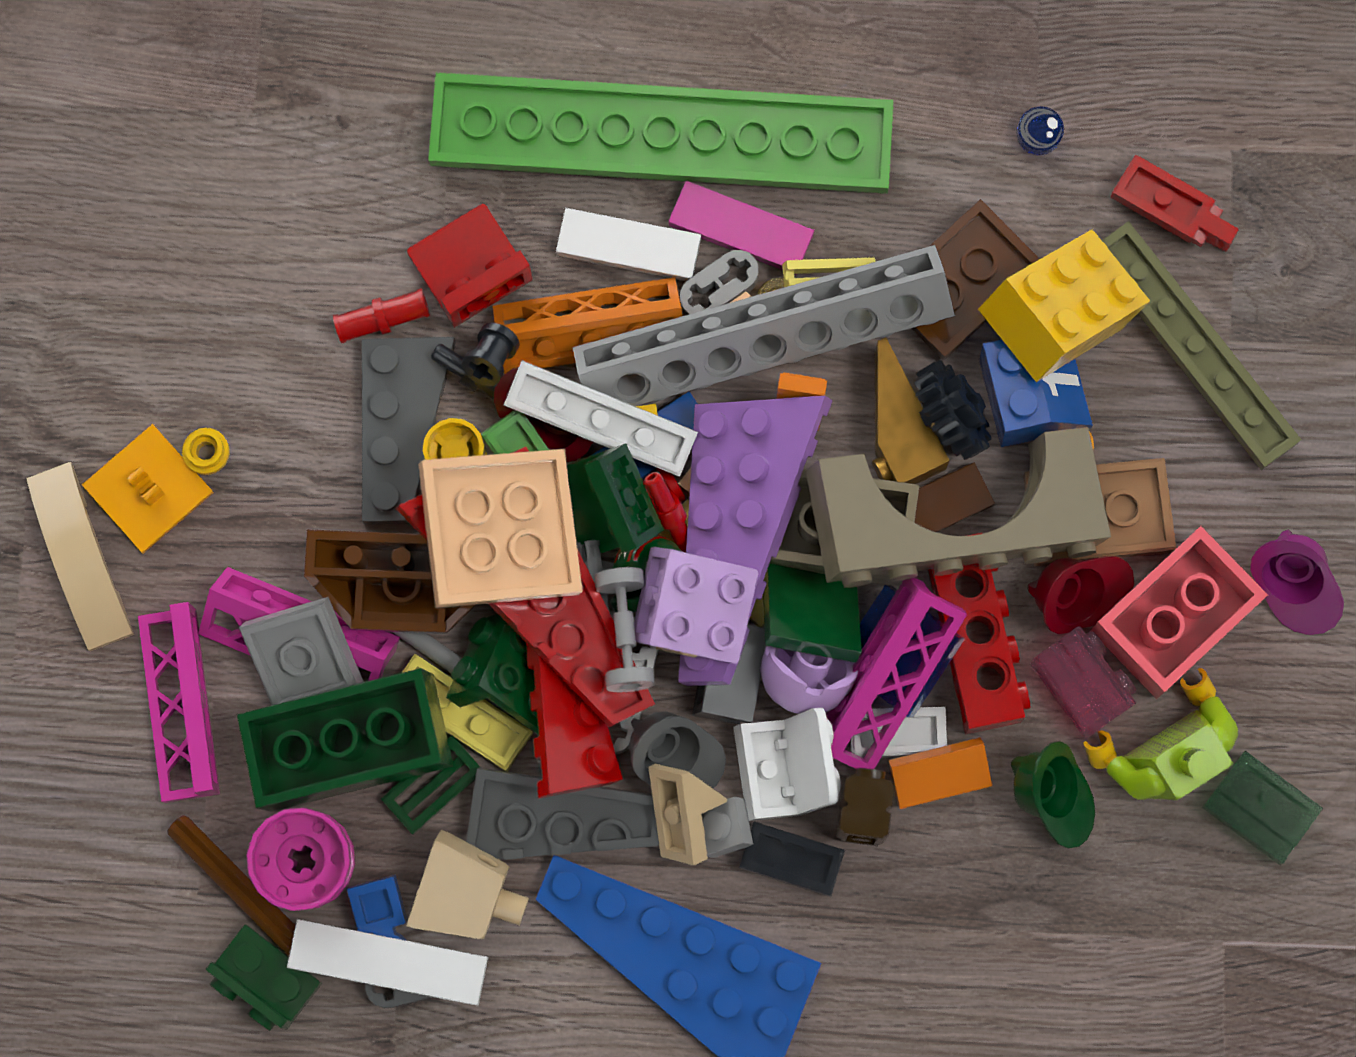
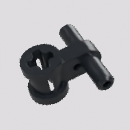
[431,323,520,400]

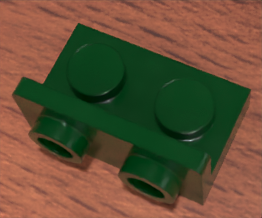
[205,924,323,1031]

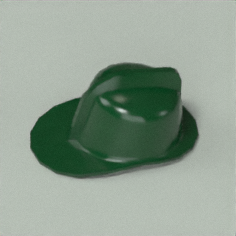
[1011,741,1095,848]

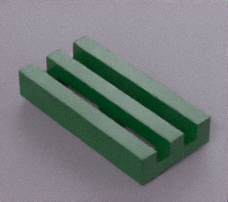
[381,735,481,835]

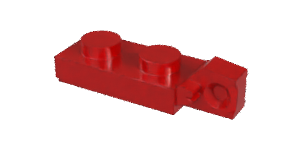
[1110,155,1239,252]

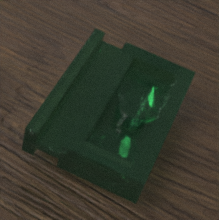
[1202,751,1323,865]

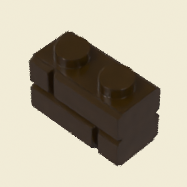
[836,768,895,847]

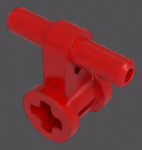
[643,468,688,553]

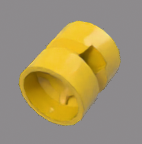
[423,418,487,460]

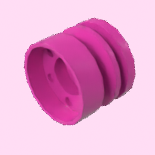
[247,808,355,911]

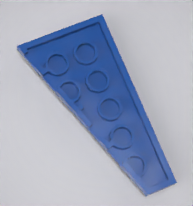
[536,855,821,1057]

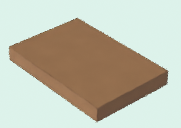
[1023,458,1176,566]

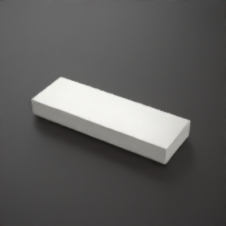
[556,208,701,281]

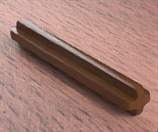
[167,815,296,956]

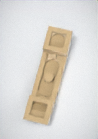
[26,462,134,652]

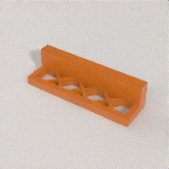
[492,277,682,374]

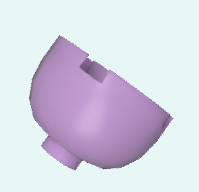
[760,646,858,714]

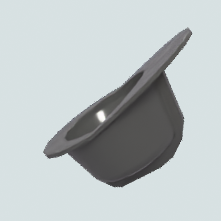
[629,711,726,788]

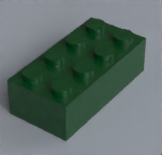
[237,668,454,812]

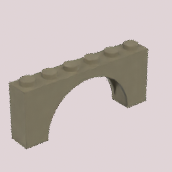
[806,427,1111,587]

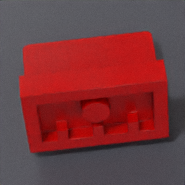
[407,204,533,328]

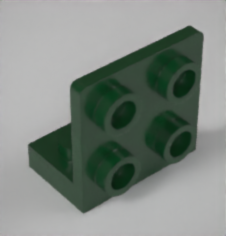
[566,443,664,558]

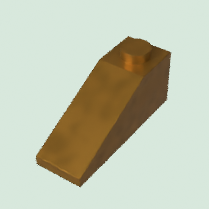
[872,337,950,485]

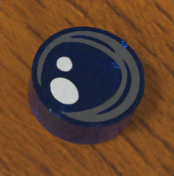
[1017,106,1064,155]

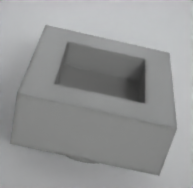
[702,797,753,858]

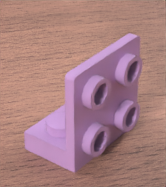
[634,547,758,664]

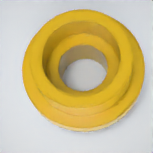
[182,428,230,475]

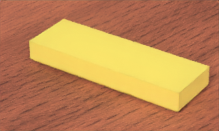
[402,654,533,772]

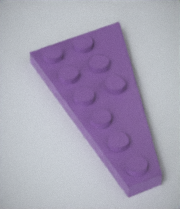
[679,396,832,686]

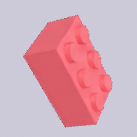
[1091,526,1268,699]

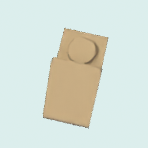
[648,764,727,865]

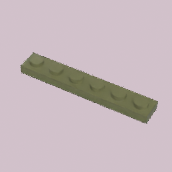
[1102,221,1302,471]

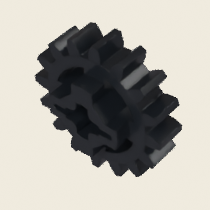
[914,360,992,460]

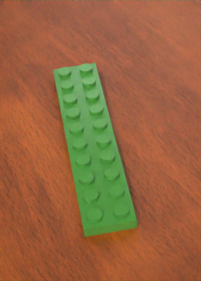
[428,73,894,194]

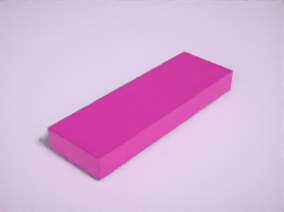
[669,181,814,276]

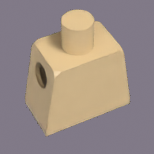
[406,830,529,939]

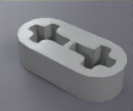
[680,250,758,316]

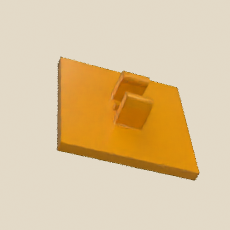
[82,424,214,554]

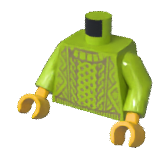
[1083,668,1238,800]

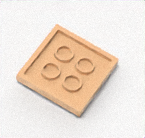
[419,449,582,608]

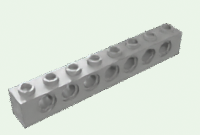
[573,245,955,406]

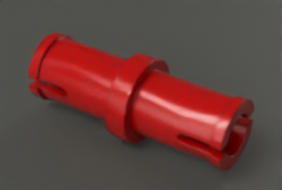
[333,288,430,344]

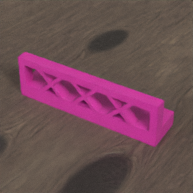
[198,567,400,681]
[826,578,967,769]
[138,602,220,803]

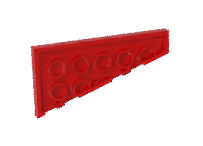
[396,446,655,727]

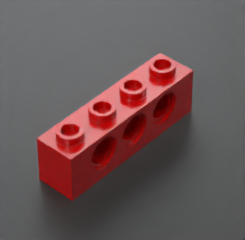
[928,533,1031,735]

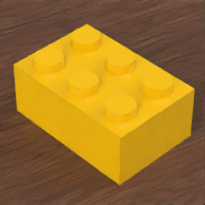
[978,229,1150,382]

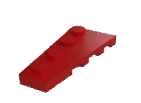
[526,643,623,799]

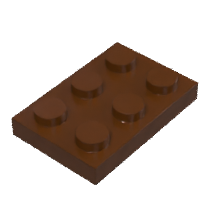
[911,199,1040,361]

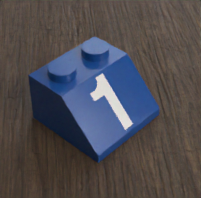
[979,340,1093,447]

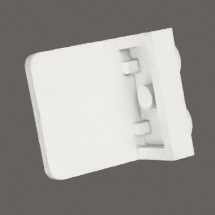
[733,708,841,821]

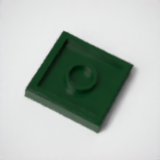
[763,563,862,663]

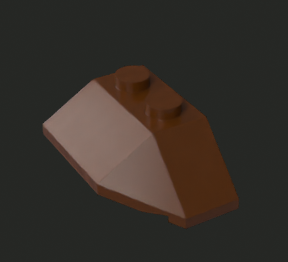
[304,530,477,634]

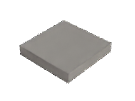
[239,597,363,705]

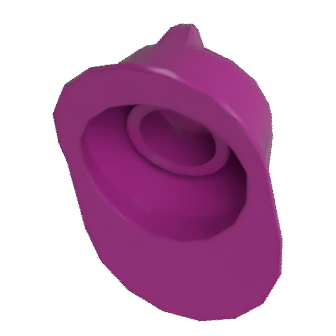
[1250,529,1344,635]

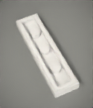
[504,360,698,477]
[287,919,488,1006]

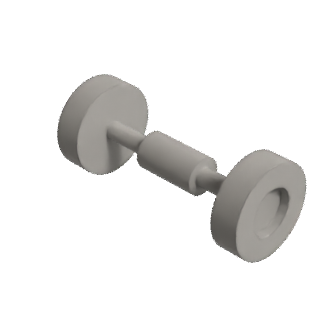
[595,567,655,692]

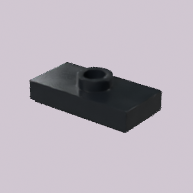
[739,821,845,897]

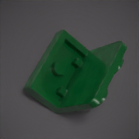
[446,613,539,735]

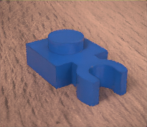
[347,875,408,941]

